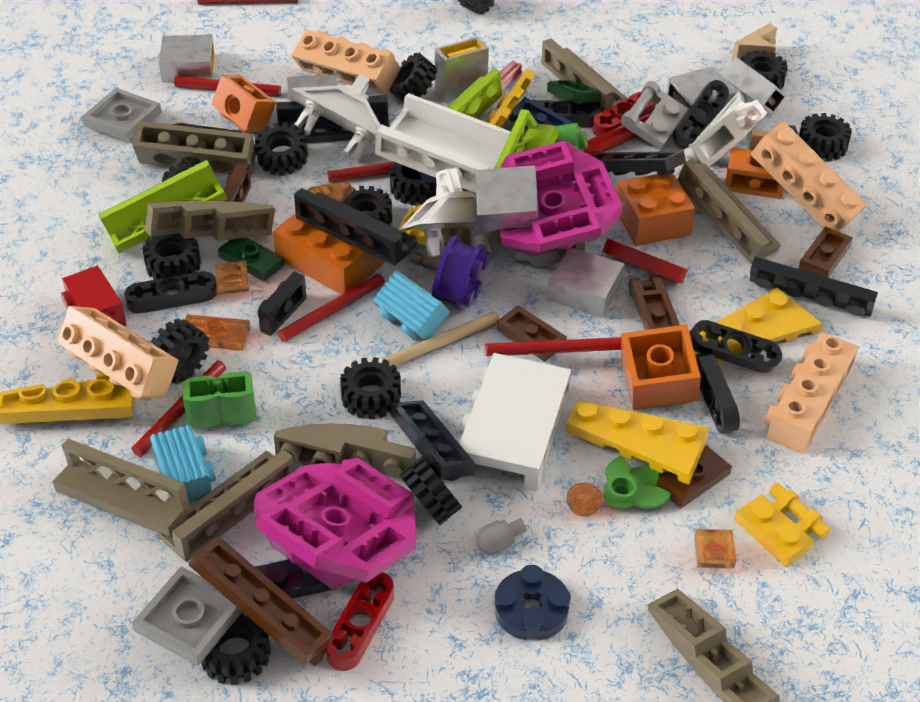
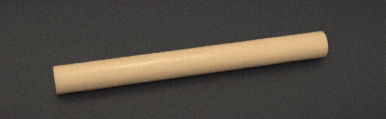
[382,311,499,367]

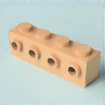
[291,30,401,95]
[750,121,868,232]
[57,306,179,401]
[765,332,859,454]

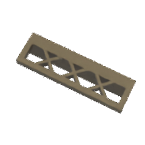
[541,38,627,112]
[677,158,781,264]
[52,438,192,537]
[157,450,295,562]

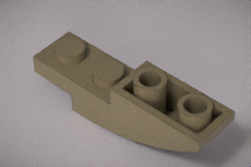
[273,423,416,479]

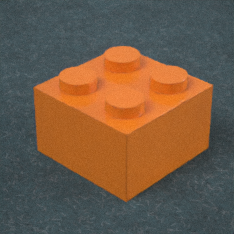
[616,173,695,246]
[621,324,701,410]

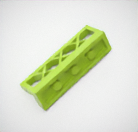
[447,68,503,119]
[494,109,559,169]
[98,160,228,254]

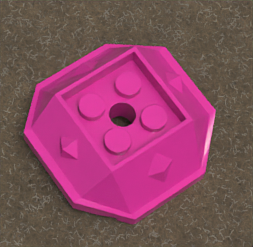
[497,141,622,256]
[254,458,417,589]

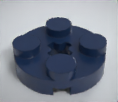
[494,565,571,640]

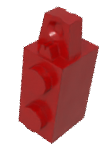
[61,265,127,326]

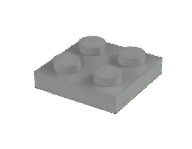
[82,88,162,142]
[132,566,242,666]

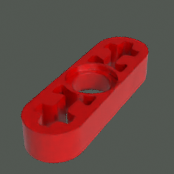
[592,91,656,136]
[602,238,688,284]
[326,572,394,671]

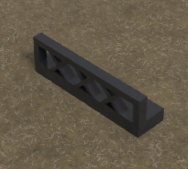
[276,95,390,143]
[294,188,417,266]

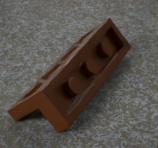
[189,536,333,666]

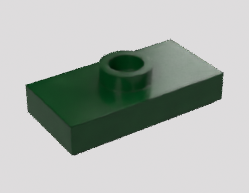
[547,79,601,104]
[218,238,285,282]

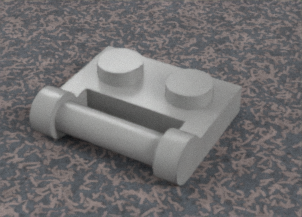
[621,81,689,150]

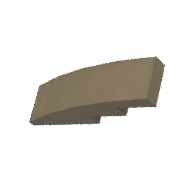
[145,201,275,241]
[647,589,780,702]

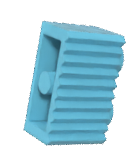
[373,271,450,340]
[150,424,216,501]

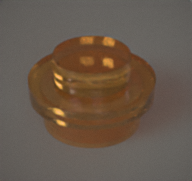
[567,483,603,517]

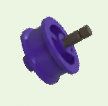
[410,235,491,311]

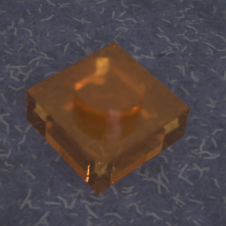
[215,261,249,294]
[694,529,737,568]

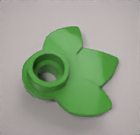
[603,456,671,509]

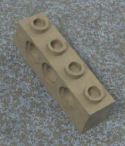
[132,121,256,176]

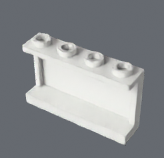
[375,93,511,193]
[456,353,571,491]

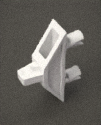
[290,74,381,162]
[685,90,767,167]
[399,169,491,258]

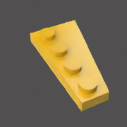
[486,68,535,128]
[694,288,823,363]
[0,373,136,424]
[566,400,708,485]

